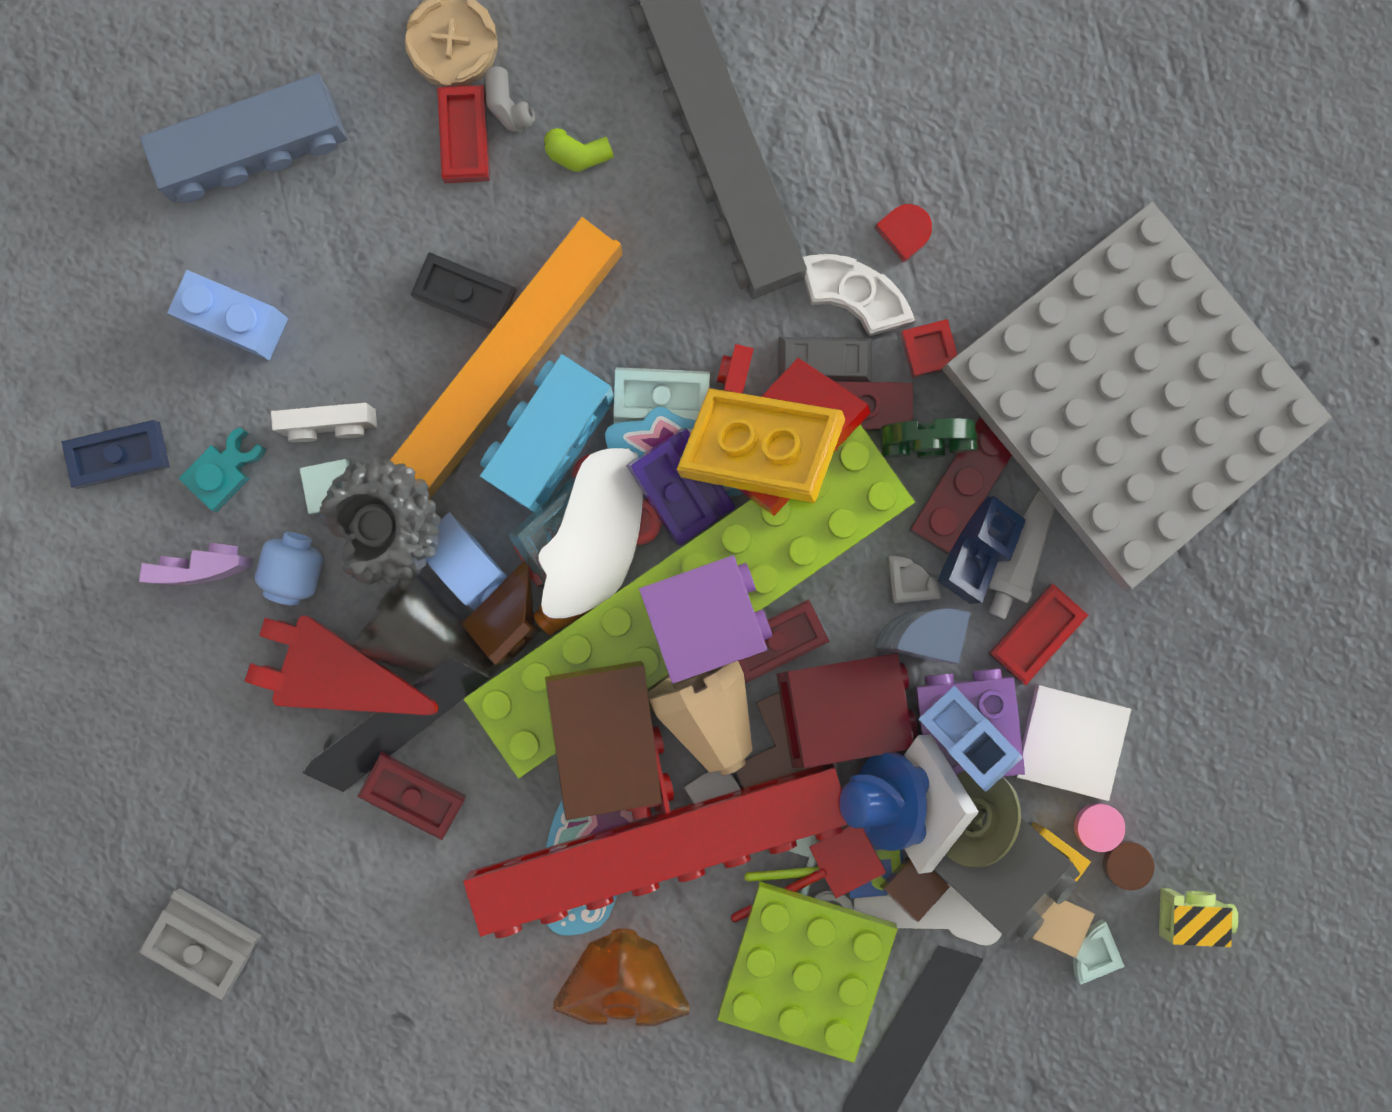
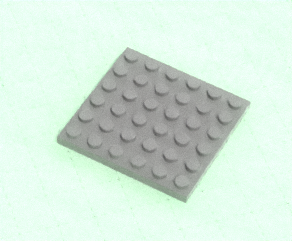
[942,201,1332,592]

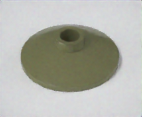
[946,771,1021,868]

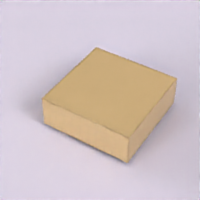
[1031,900,1095,958]

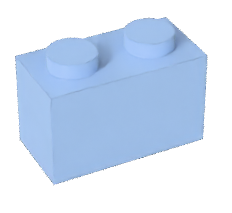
[167,270,288,361]

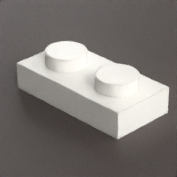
[271,402,377,442]

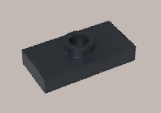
[410,252,517,330]

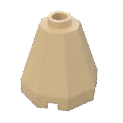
[647,661,753,775]

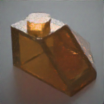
[553,928,689,1026]

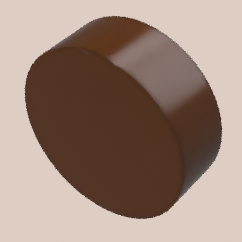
[1103,841,1155,891]

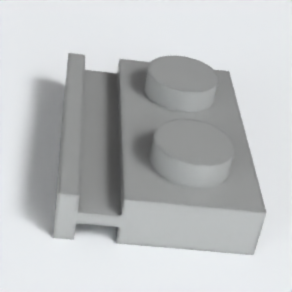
[139,889,262,1000]

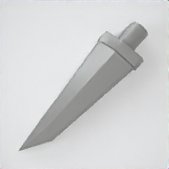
[987,489,1055,620]

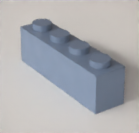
[140,73,347,203]

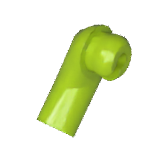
[544,128,614,172]

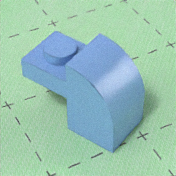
[425,512,508,611]
[919,685,1023,792]

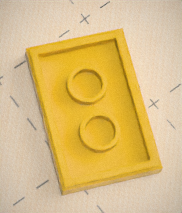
[676,388,845,503]

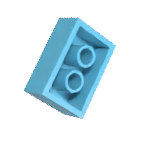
[480,354,614,516]

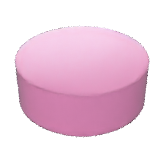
[1074,803,1125,852]

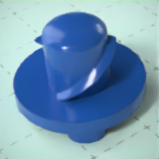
[839,752,929,851]

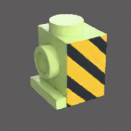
[1159,888,1238,947]

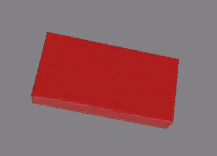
[437,85,490,184]
[988,584,1089,685]

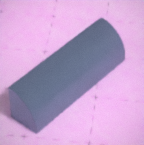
[873,609,971,664]

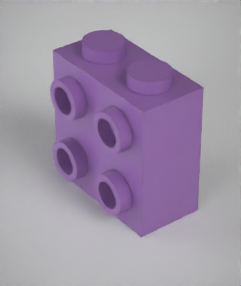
[639,555,773,684]
[915,668,1025,777]

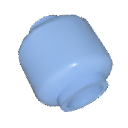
[255,532,324,605]

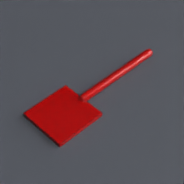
[731,826,887,923]

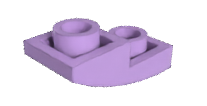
[139,543,253,585]

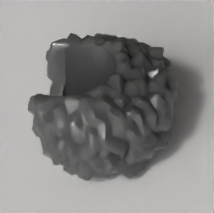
[319,459,441,585]

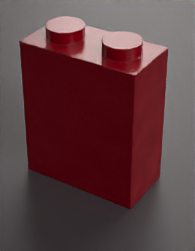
[776,653,917,768]

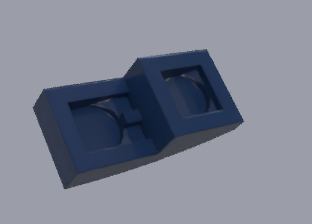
[937,496,1026,604]

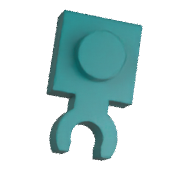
[178,427,267,512]

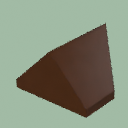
[462,556,541,665]

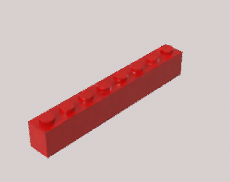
[463,763,848,939]

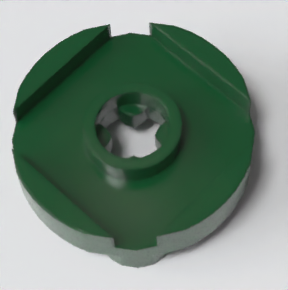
[881,418,978,459]

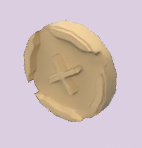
[405,0,498,87]

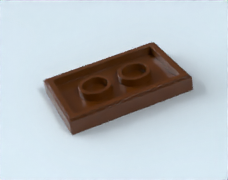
[545,661,662,820]

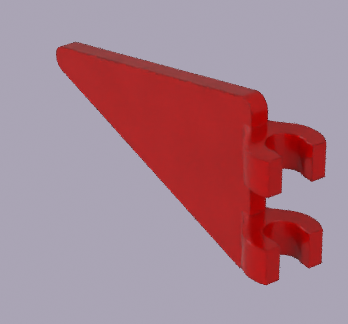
[244,616,438,715]

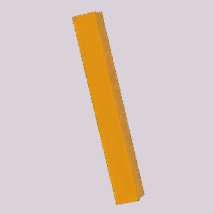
[390,217,623,500]

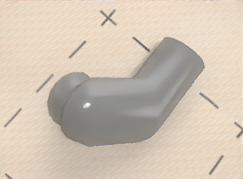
[485,66,535,132]

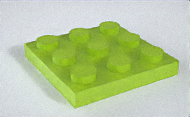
[717,881,898,1063]

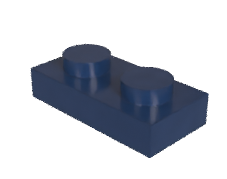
[61,420,170,489]

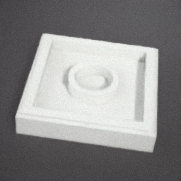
[1015,685,1131,801]
[904,734,979,874]

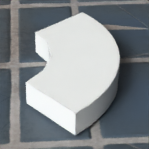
[803,254,915,336]

